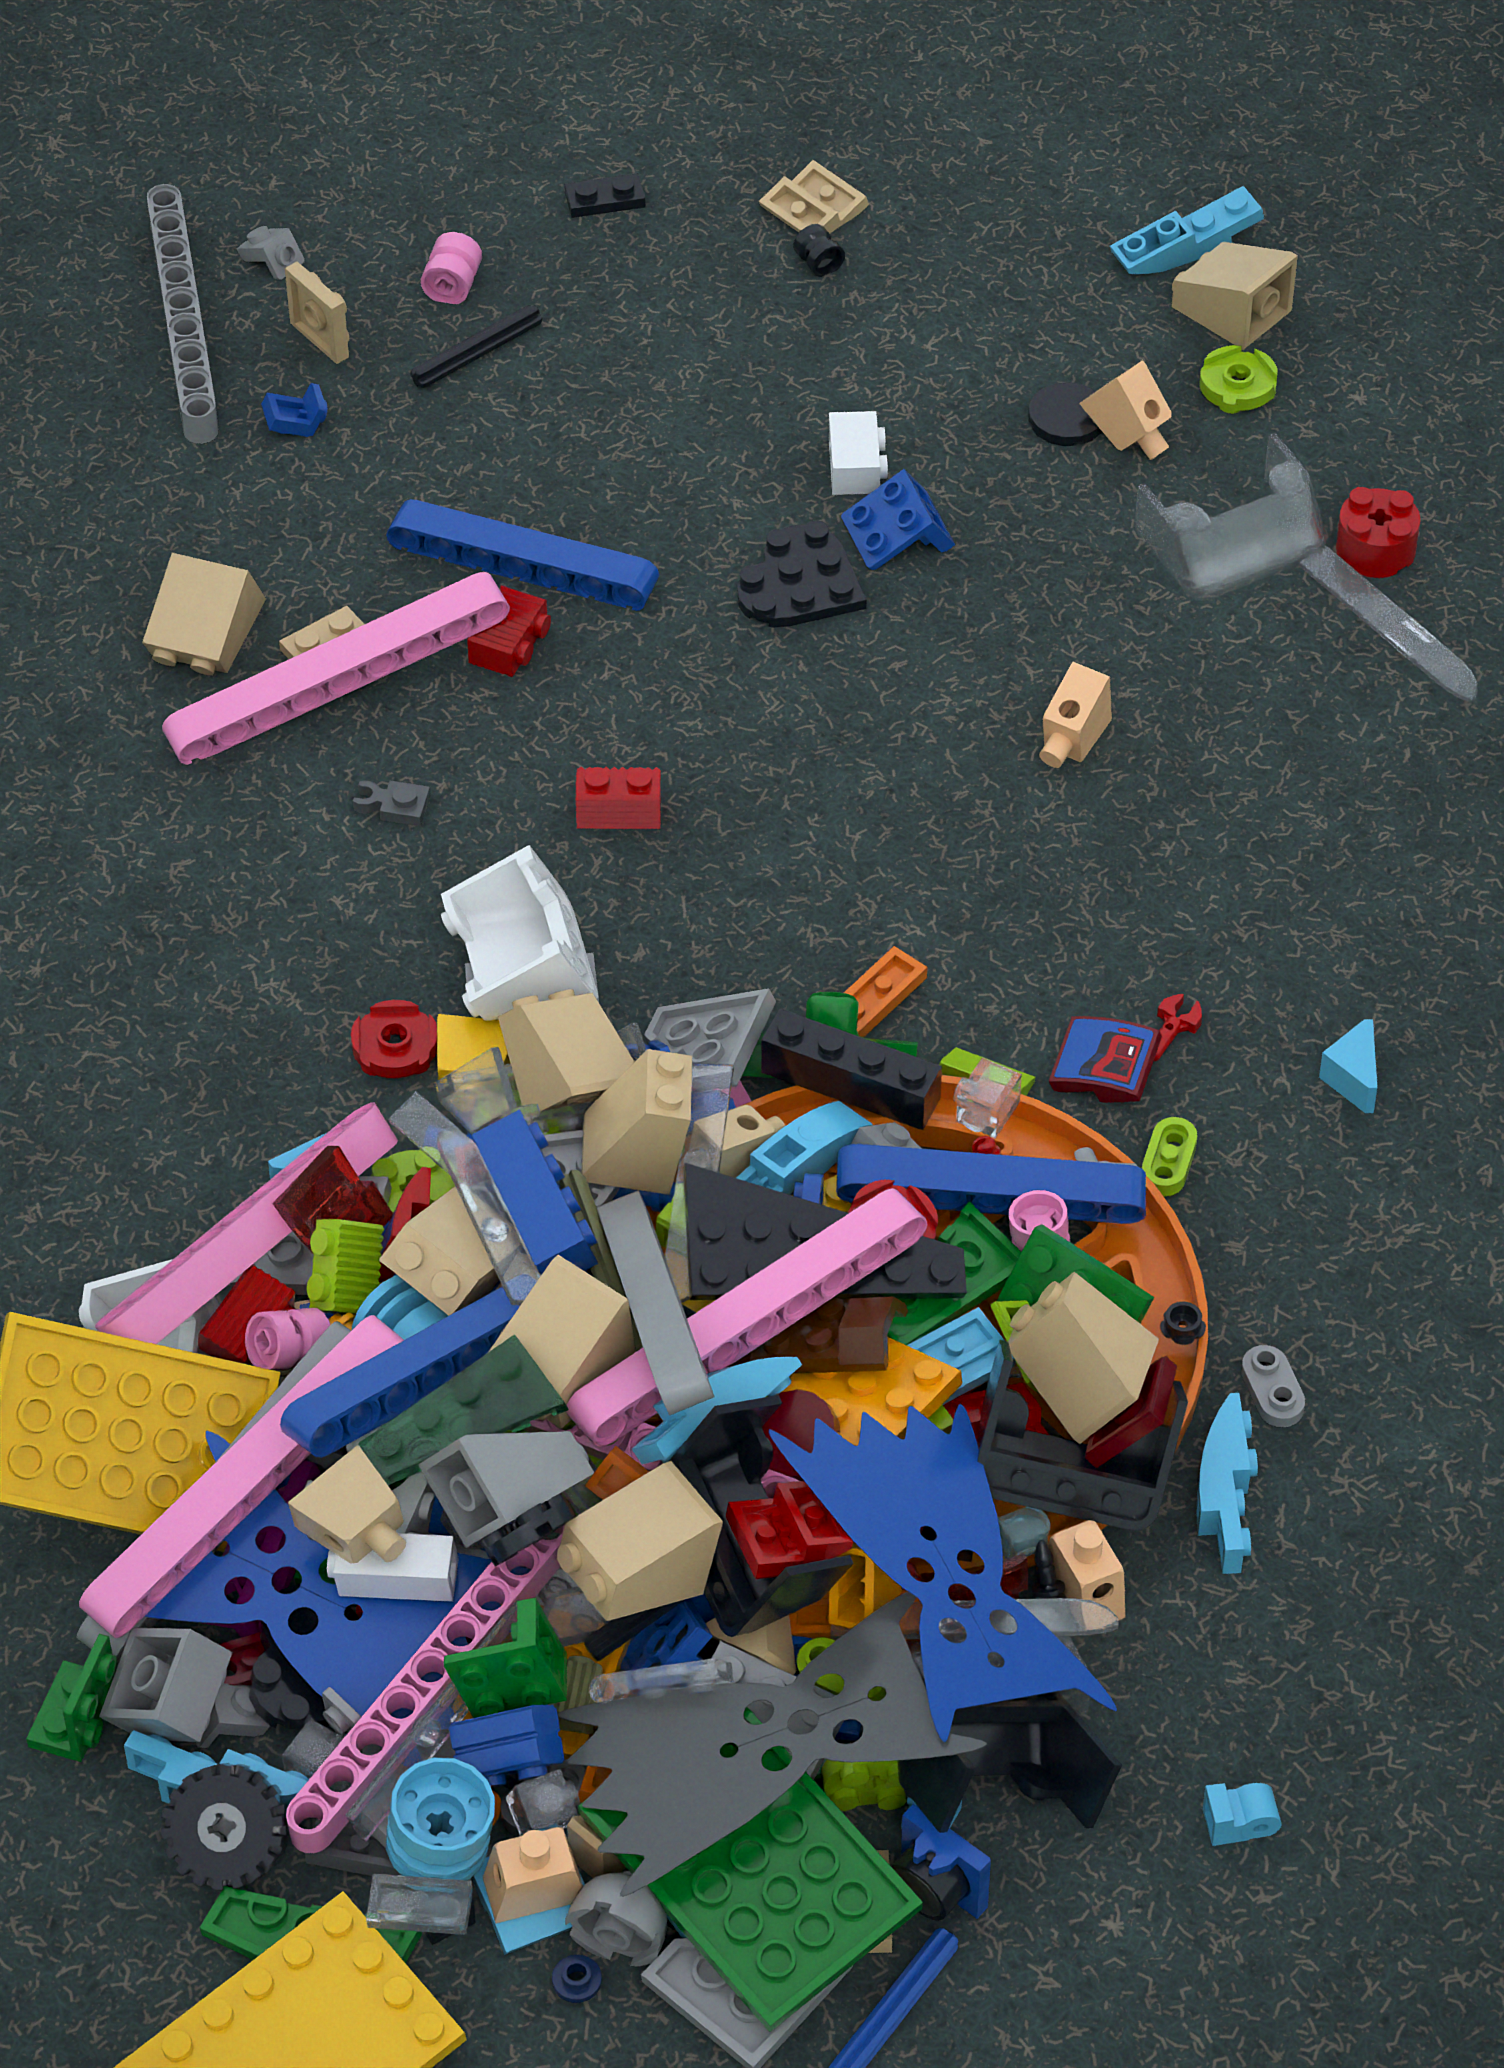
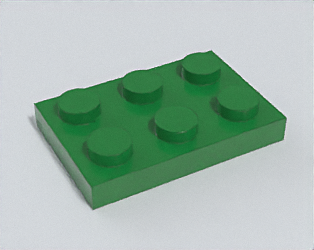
[996,1224,1155,1324]

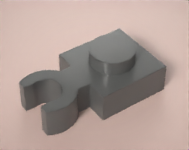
[353,780,431,826]

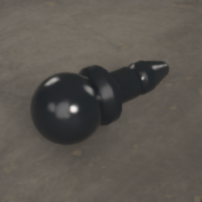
[1032,1540,1070,1627]

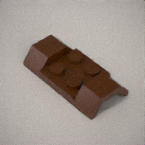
[728,1297,908,1374]

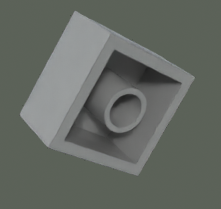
[99,1628,233,1742]

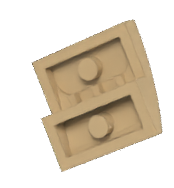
[759,160,869,234]

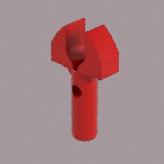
[1154,994,1202,1061]

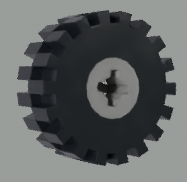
[161,1763,289,1890]

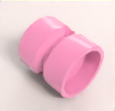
[421,232,482,304]
[1009,1190,1070,1252]
[245,1308,330,1371]

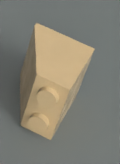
[1172,242,1298,350]
[142,553,266,675]
[498,989,634,1118]
[581,1049,692,1195]
[379,1185,525,1316]
[487,1255,636,1429]
[1008,1272,1159,1444]
[556,1461,723,1621]

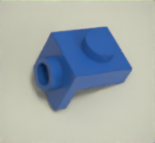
[261,383,327,437]

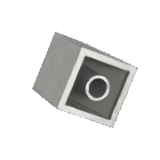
[418,1431,594,1548]

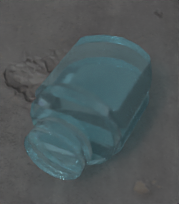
[998,1507,1050,1562]

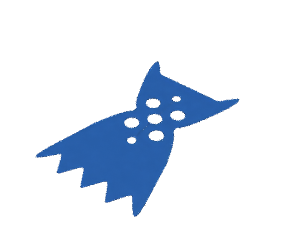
[768,1404,1117,1742]
[144,1431,531,1769]

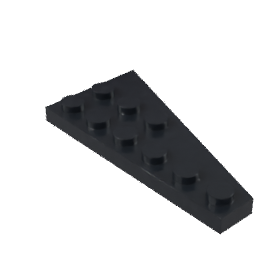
[683,1163,967,1300]

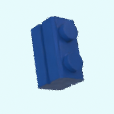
[449,1705,565,1788]

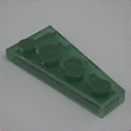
[358,1334,569,1485]

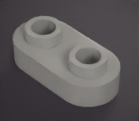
[1241,1345,1305,1427]

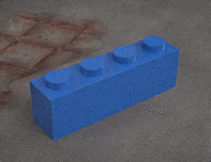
[472,1109,599,1275]

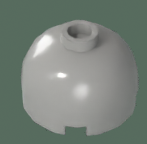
[565,1871,667,1966]

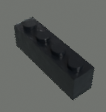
[761,1009,942,1130]

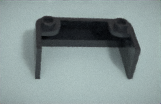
[977,1340,1188,1531]
[668,1395,854,1637]
[897,1678,1122,1833]

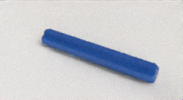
[829,1928,958,2068]

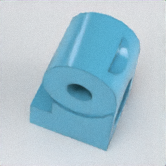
[1202,1783,1282,1846]

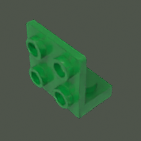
[444,1597,567,1718]
[26,1634,117,1762]

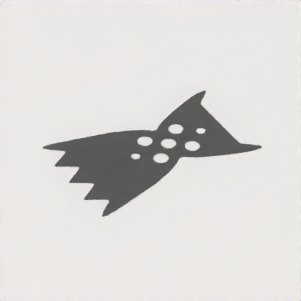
[558,1592,987,1897]

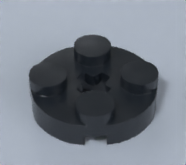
[480,1493,577,1567]

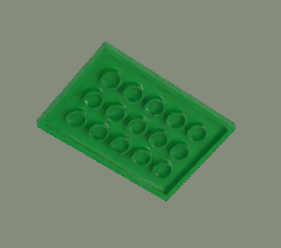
[578,1707,923,2032]

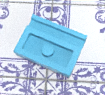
[907,1307,1016,1405]

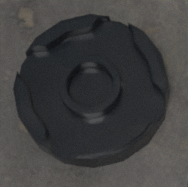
[1028,383,1102,446]

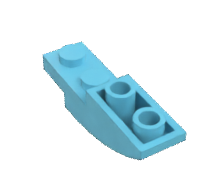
[1110,186,1264,274]
[736,1101,873,1195]
[632,1357,802,1464]
[1196,1393,1258,1574]
[124,1730,309,1817]

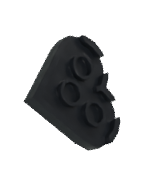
[737,520,867,628]
[249,1584,359,1734]

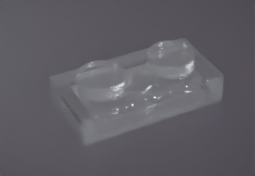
[366,1874,473,1935]

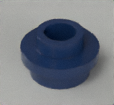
[552,1955,602,2003]

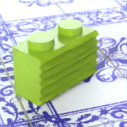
[307,1219,385,1316]

